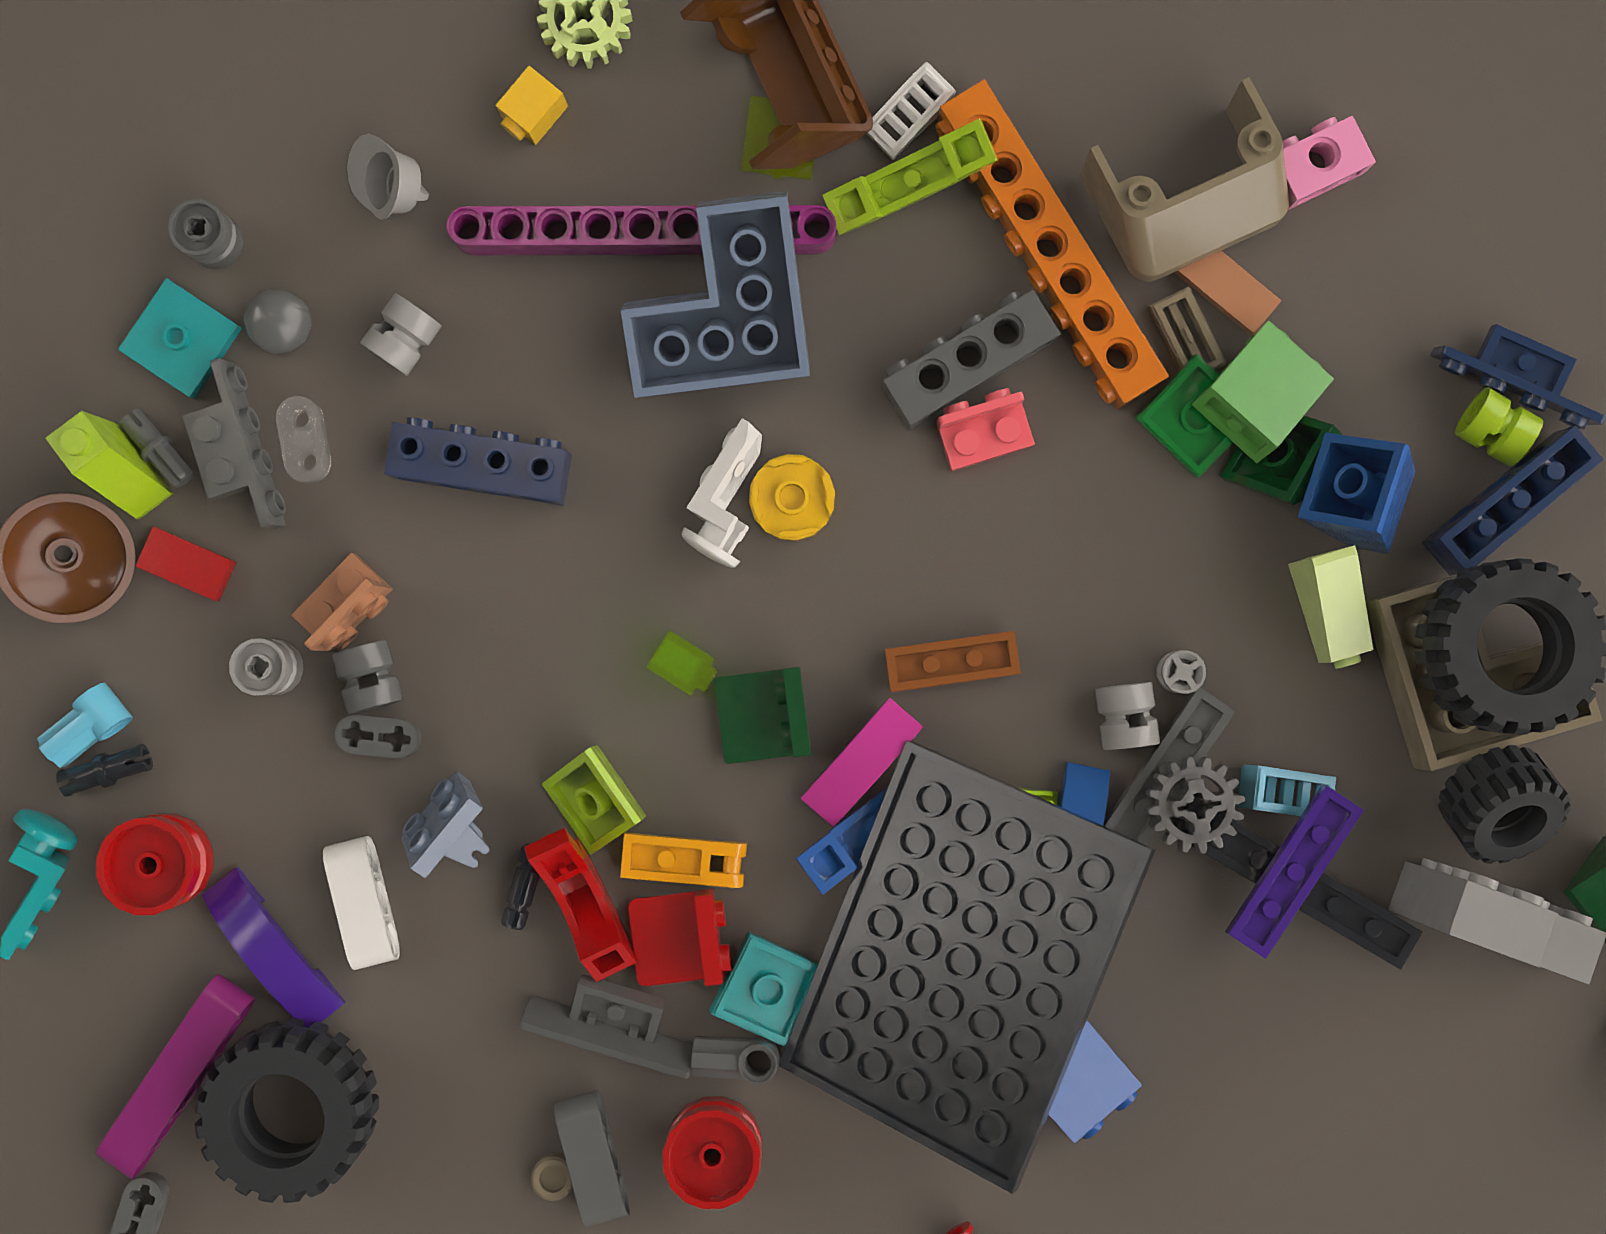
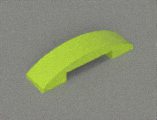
[822,119,998,235]

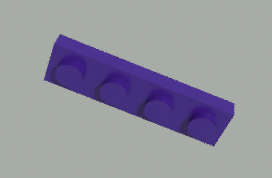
[1225,784,1364,959]

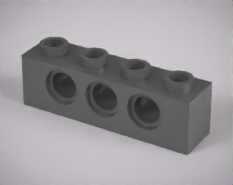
[881,289,1061,431]

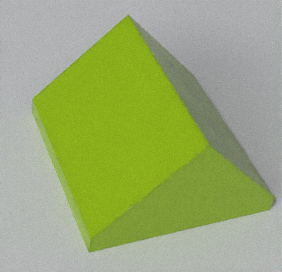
[542,745,646,855]

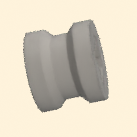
[1156,650,1206,694]

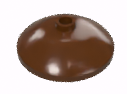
[0,492,135,623]

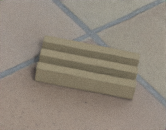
[1147,286,1227,371]

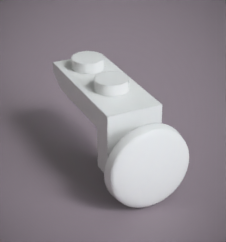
[681,418,762,568]

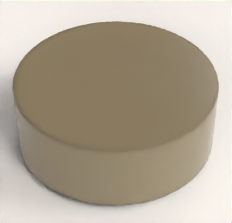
[531,1153,573,1201]

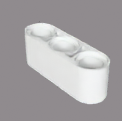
[323,836,400,970]

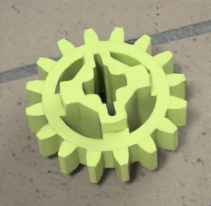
[537,0,633,69]

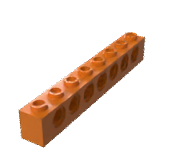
[935,79,1169,410]

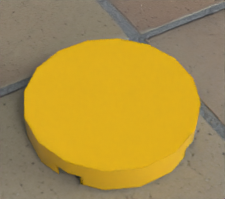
[749,454,835,541]

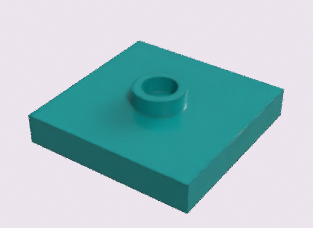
[118,278,242,399]
[709,931,819,1047]

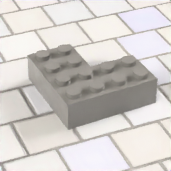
[1388,858,1606,984]

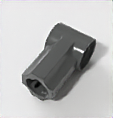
[691,1036,781,1085]

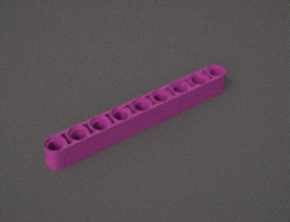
[446,205,836,255]

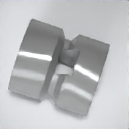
[360,293,442,376]
[229,638,303,696]
[1095,682,1160,750]

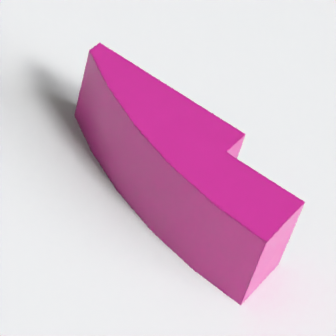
[800,698,923,827]

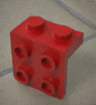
[628,888,732,986]

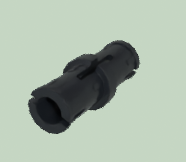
[56,744,153,797]

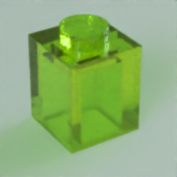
[646,630,718,696]

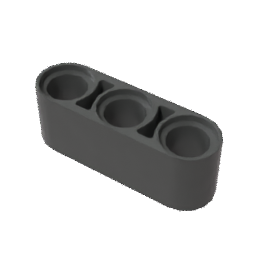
[554,1090,630,1227]

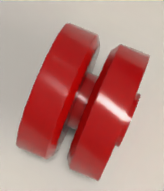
[96,813,213,915]
[663,1096,762,1209]

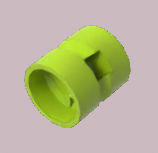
[1455,387,1543,467]

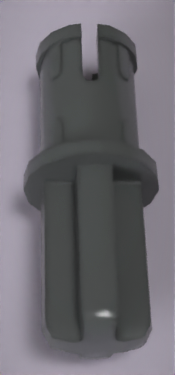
[119,409,193,488]

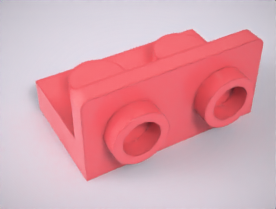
[936,388,1035,472]

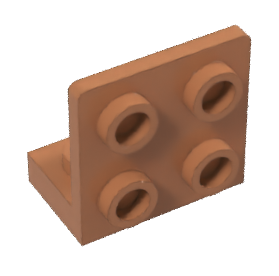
[291,552,393,651]

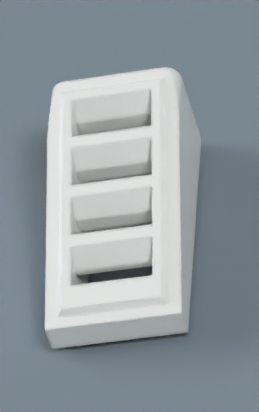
[866,62,956,160]

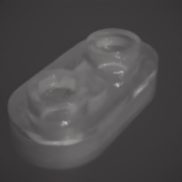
[276,396,331,484]

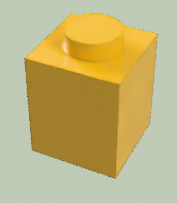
[495,66,568,146]

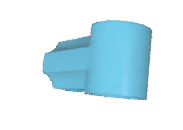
[37,682,133,768]

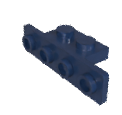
[1430,324,1606,430]

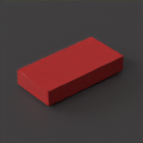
[135,527,237,601]

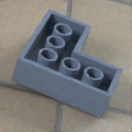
[620,191,810,398]

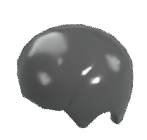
[243,288,312,354]

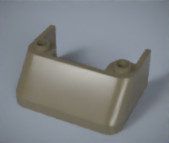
[1080,77,1289,282]

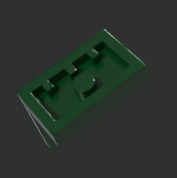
[714,667,811,764]

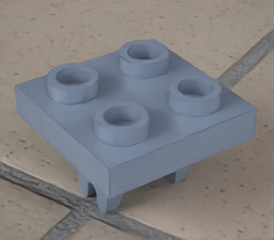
[401,771,490,878]

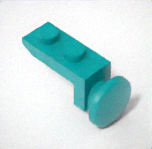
[0,809,78,960]

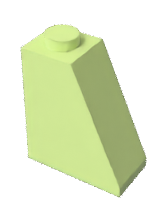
[1288,545,1373,669]

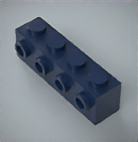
[384,417,572,506]

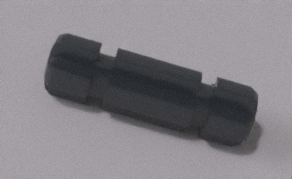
[501,843,540,930]

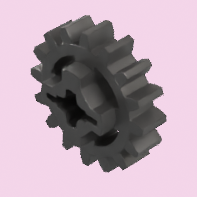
[1145,756,1245,854]

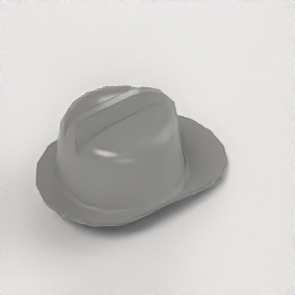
[347,133,429,220]

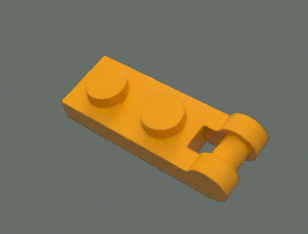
[620,832,747,888]

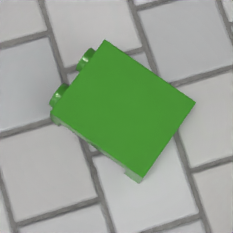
[1192,320,1334,463]

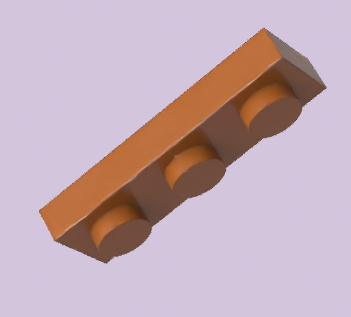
[884,631,1021,692]

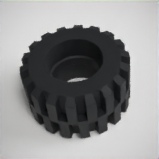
[1438,745,1571,864]

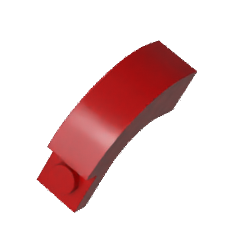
[524,827,636,982]

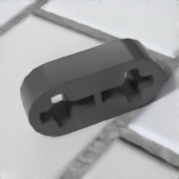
[335,714,422,759]
[110,1172,170,1234]

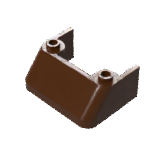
[680,0,873,169]

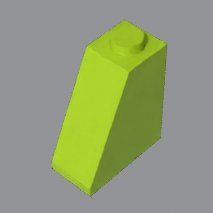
[45,411,174,520]

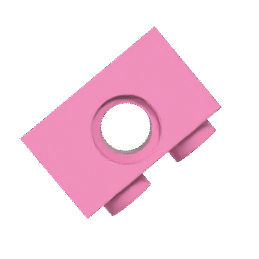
[1282,115,1376,210]

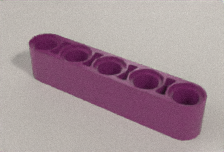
[95,974,256,1180]

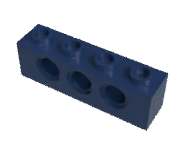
[1422,425,1604,576]

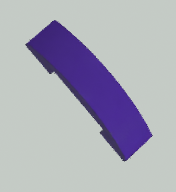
[202,867,346,1028]

